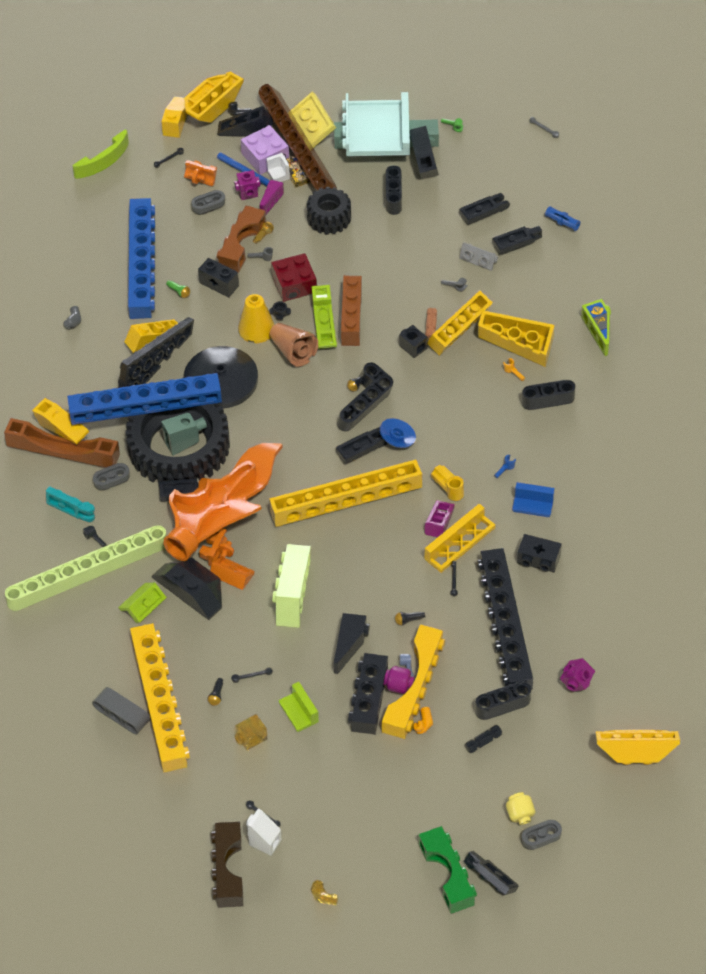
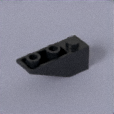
[409,125,439,179]

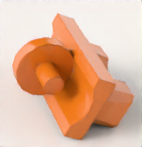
[184,160,217,186]
[199,528,234,566]

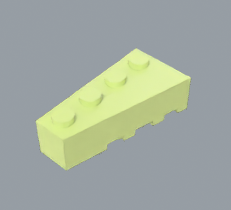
[272,544,311,628]

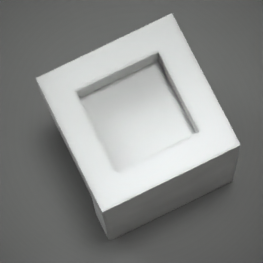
[266,153,290,182]

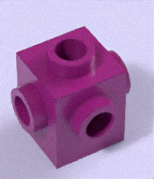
[234,170,260,200]
[560,658,595,692]

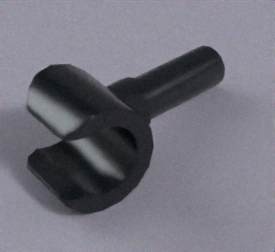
[83,526,107,547]

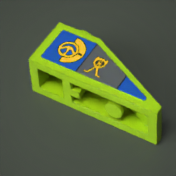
[581,299,611,356]

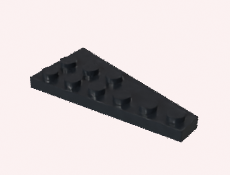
[118,317,194,388]

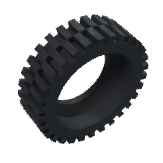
[126,403,230,485]

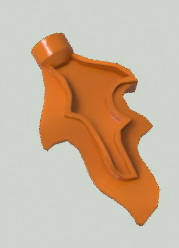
[163,443,283,561]

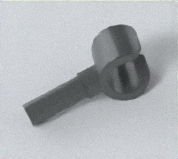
[248,247,273,261]
[441,278,468,292]

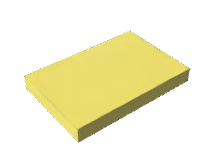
[291,91,336,148]

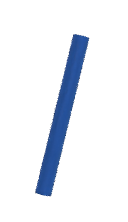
[217,152,270,186]

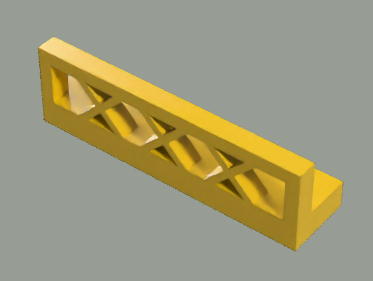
[425,504,496,573]

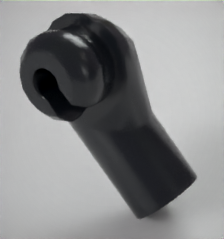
[228,102,251,116]

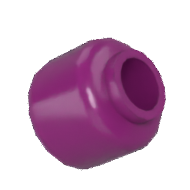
[384,666,415,694]

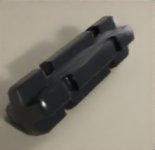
[465,725,502,753]

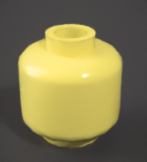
[506,792,536,825]

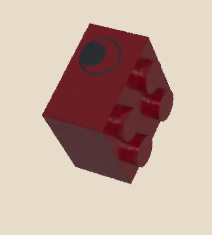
[271,253,317,302]

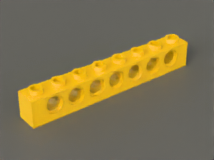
[269,459,422,527]
[130,623,190,773]

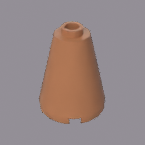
[270,323,318,367]

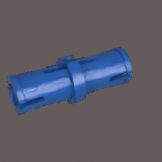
[545,206,581,231]

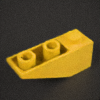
[124,319,178,353]
[32,398,89,444]

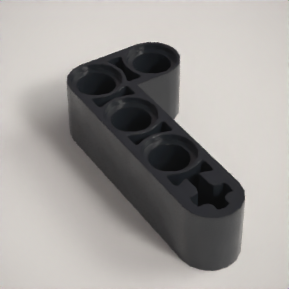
[337,362,394,432]

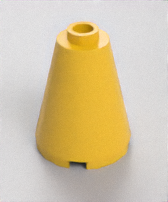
[238,294,274,344]

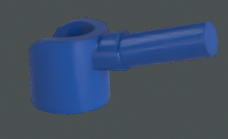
[494,454,516,478]

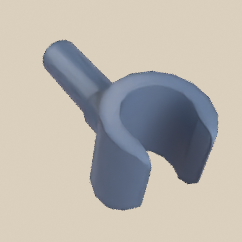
[400,654,414,677]

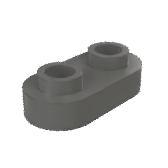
[191,190,226,214]
[93,463,130,490]
[522,820,562,850]

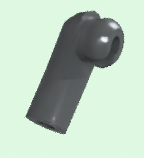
[63,306,81,329]

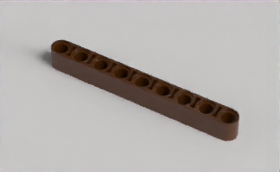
[258,84,337,190]

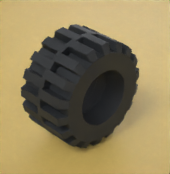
[307,187,351,235]

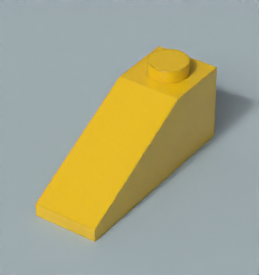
[161,97,187,138]

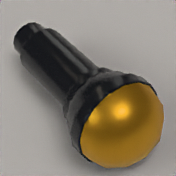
[347,373,371,391]
[395,612,425,625]
[208,678,223,706]

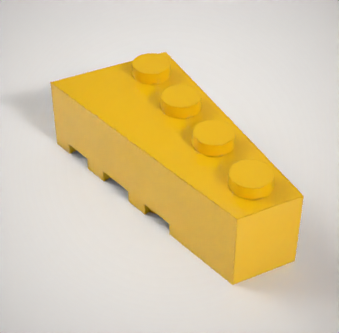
[478,310,555,367]

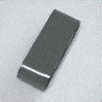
[92,687,151,734]

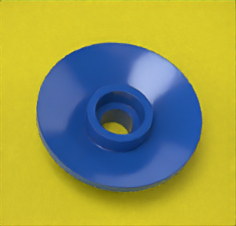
[380,418,416,448]

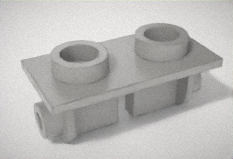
[459,242,498,271]

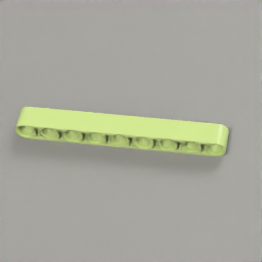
[5,525,167,611]

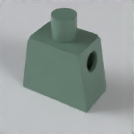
[161,413,207,456]

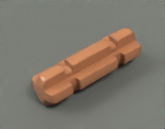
[425,308,437,339]

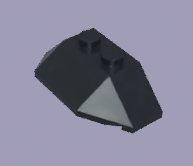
[152,558,222,620]

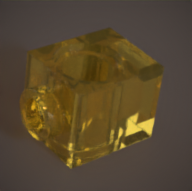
[234,714,268,750]

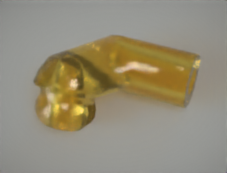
[311,880,338,905]

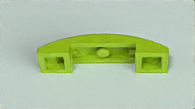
[72,129,129,179]
[312,285,337,349]

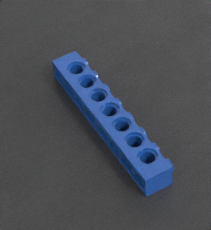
[128,198,155,319]
[67,373,222,425]

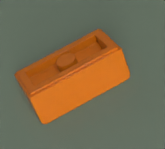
[210,558,255,590]

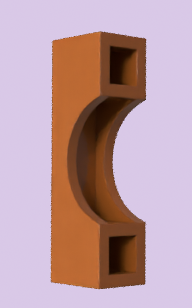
[216,205,266,273]
[341,275,362,346]

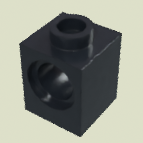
[399,325,428,358]

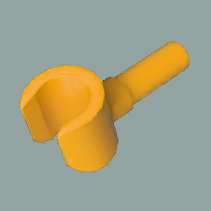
[503,358,525,381]

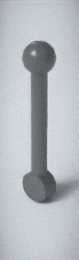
[529,117,559,138]

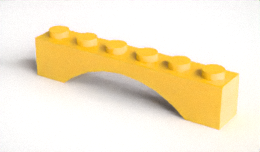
[382,624,445,739]

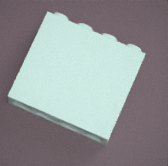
[342,92,410,156]

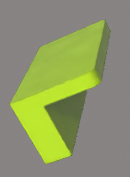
[118,582,167,623]
[279,682,319,732]

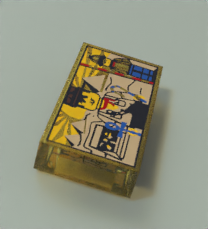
[286,156,311,188]

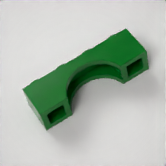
[418,826,477,914]

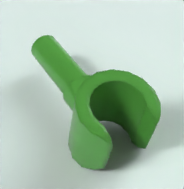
[441,118,464,132]

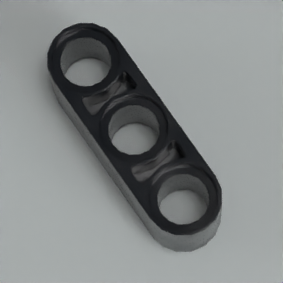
[386,165,402,215]
[522,380,576,410]
[475,681,531,720]

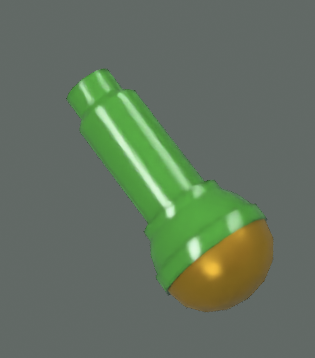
[166,280,190,298]

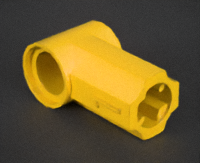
[431,465,464,501]

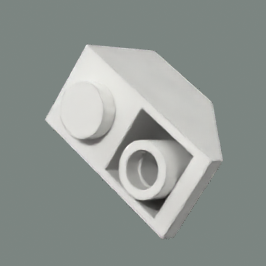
[246,809,282,856]

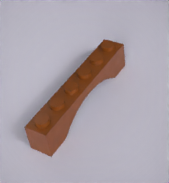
[4,418,120,468]

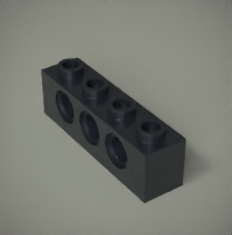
[348,653,388,735]

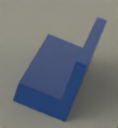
[512,482,555,517]

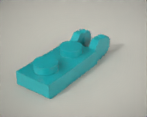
[46,486,95,522]

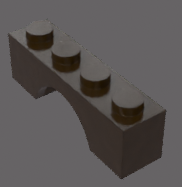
[211,821,244,908]

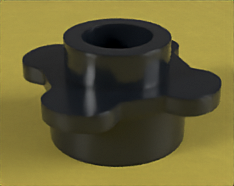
[269,301,291,320]

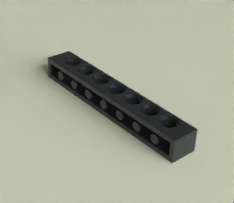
[477,548,533,690]

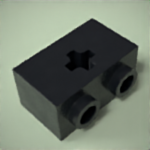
[198,257,239,298]
[517,534,562,573]

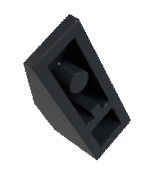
[217,106,273,137]
[334,613,370,674]

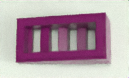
[260,180,284,215]
[425,500,455,538]

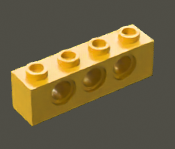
[428,291,493,356]

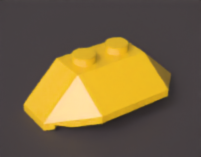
[184,71,244,123]
[596,730,680,765]

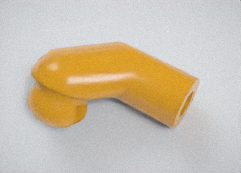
[413,707,433,734]

